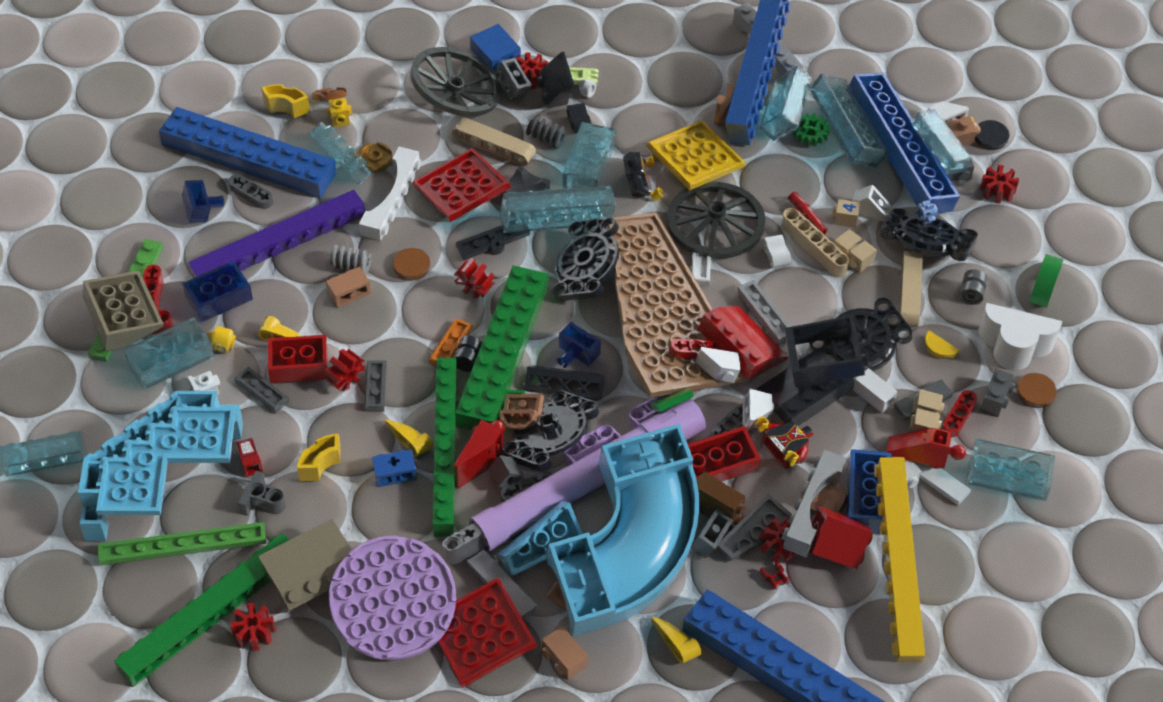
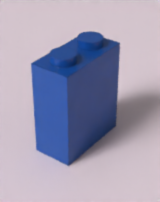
[470,24,521,72]

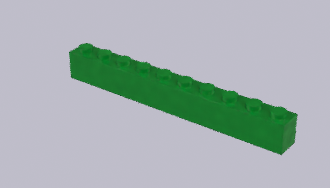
[433,358,457,537]
[114,533,289,687]

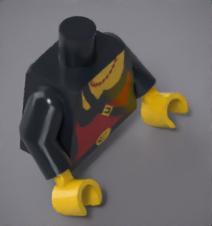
[623,152,663,201]

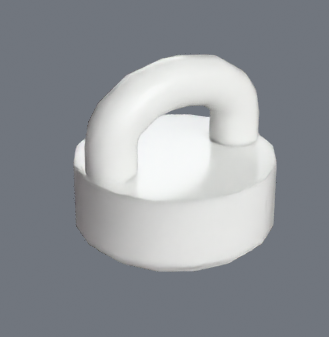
[579,79,596,98]

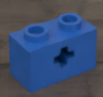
[372,450,417,487]

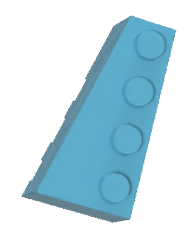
[498,500,583,575]

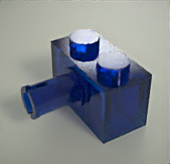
[182,180,224,223]
[557,322,601,368]

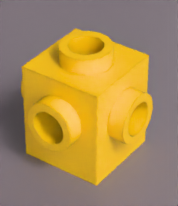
[326,98,352,127]

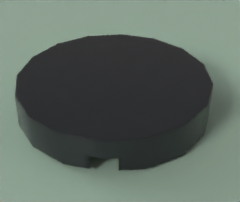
[975,120,1010,150]

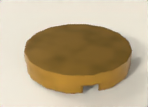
[357,142,393,173]

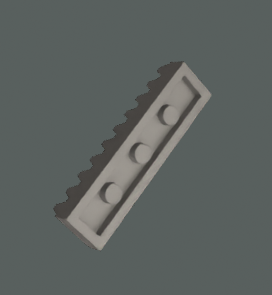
[737,280,790,344]

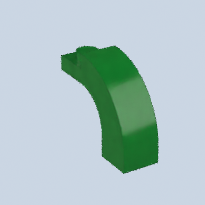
[1029,254,1064,308]

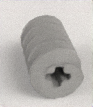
[330,244,372,274]

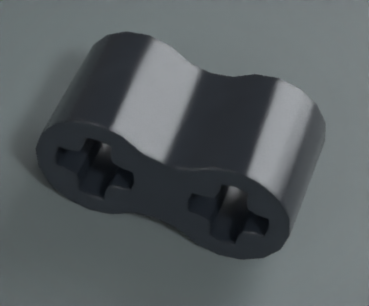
[566,103,592,134]

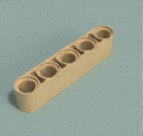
[452,117,536,166]
[781,208,849,278]
[899,250,923,327]

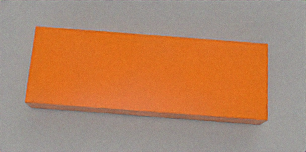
[429,318,473,366]

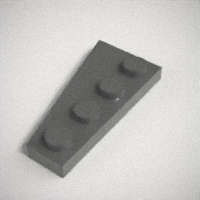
[716,493,792,561]

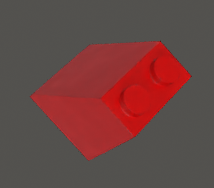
[809,505,873,569]

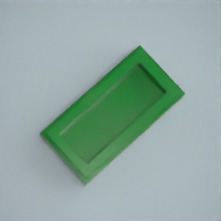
[651,389,694,412]

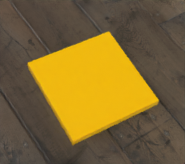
[646,120,746,191]

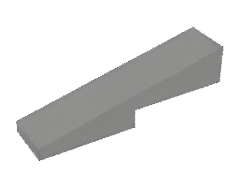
[467,549,537,620]

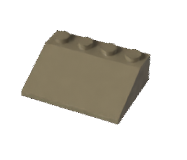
[83,271,163,351]
[258,519,352,612]

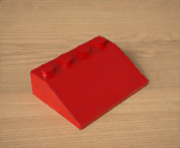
[698,306,789,381]

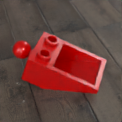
[454,420,505,489]
[886,427,966,469]

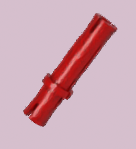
[787,191,828,235]

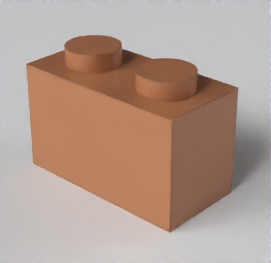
[326,266,371,308]
[541,626,588,679]

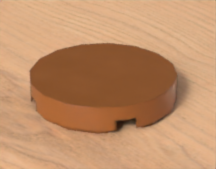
[312,87,347,101]
[393,248,431,281]
[1017,373,1057,408]

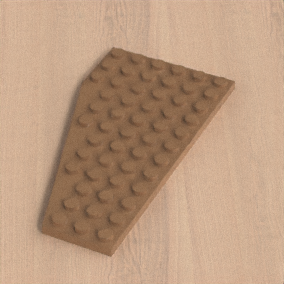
[607,212,748,398]

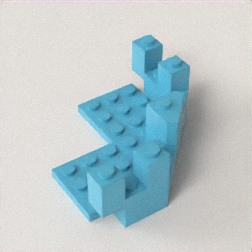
[78,391,243,541]

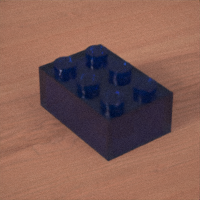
[182,260,253,323]

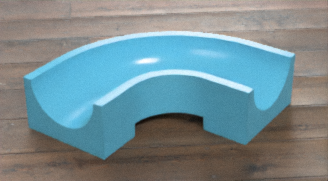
[546,424,699,637]

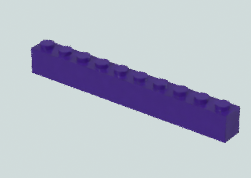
[188,190,365,289]

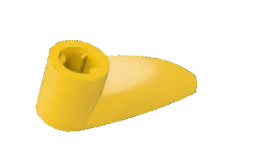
[258,316,301,342]
[385,419,434,458]
[651,617,701,664]

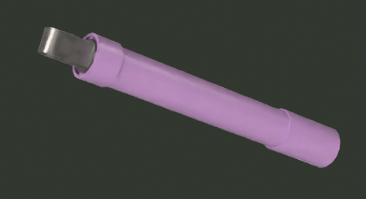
[443,394,706,564]

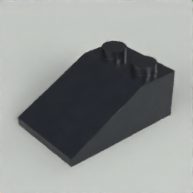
[536,52,574,109]

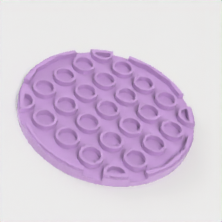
[329,536,456,661]

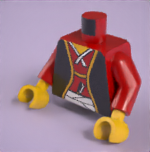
[754,416,813,469]

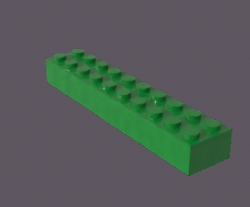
[455,265,549,430]

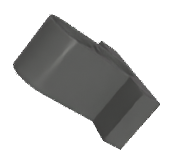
[238,471,286,516]

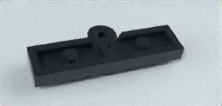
[456,217,530,261]

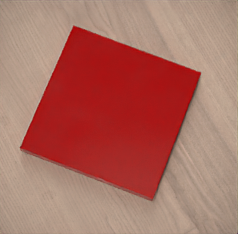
[413,148,511,222]
[438,577,537,688]

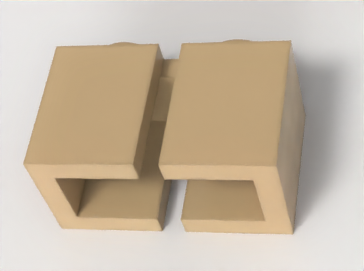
[834,229,877,273]
[909,389,944,432]

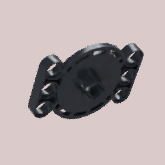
[880,208,978,261]
[552,217,620,301]
[809,297,913,371]
[502,390,599,472]

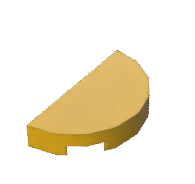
[925,330,960,359]

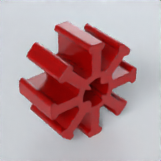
[516,52,548,89]
[980,165,1019,204]
[454,258,495,299]
[324,349,365,391]
[759,518,796,562]
[230,603,276,651]

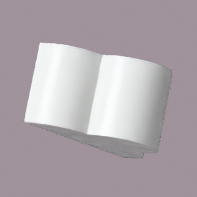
[979,303,1062,370]

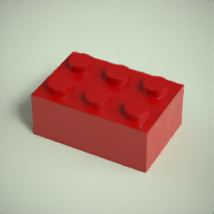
[268,335,329,383]

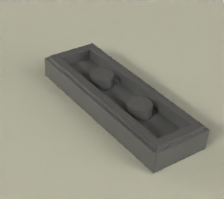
[364,360,387,412]
[234,366,290,414]
[894,379,953,420]

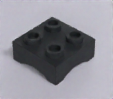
[500,166,550,213]

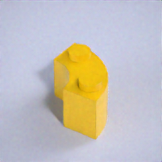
[261,84,310,118]
[297,434,341,481]

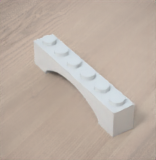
[359,146,421,241]

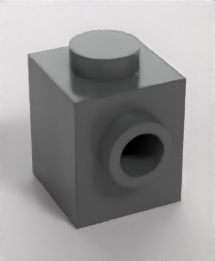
[488,456,524,487]

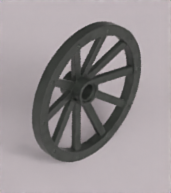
[410,47,502,117]
[667,182,766,259]

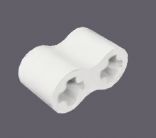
[763,234,791,268]

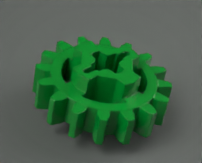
[792,113,831,146]

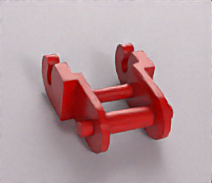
[760,561,788,590]

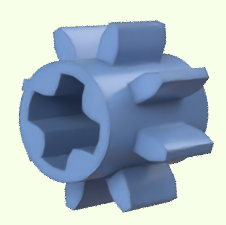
[915,200,938,224]

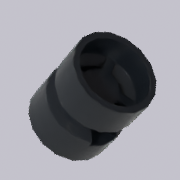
[453,336,482,372]

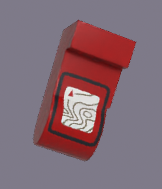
[236,438,263,477]

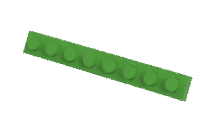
[88,239,163,362]
[98,522,266,565]

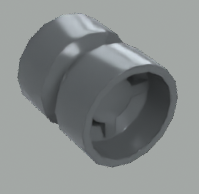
[959,269,988,305]

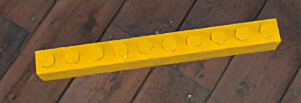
[874,457,925,662]

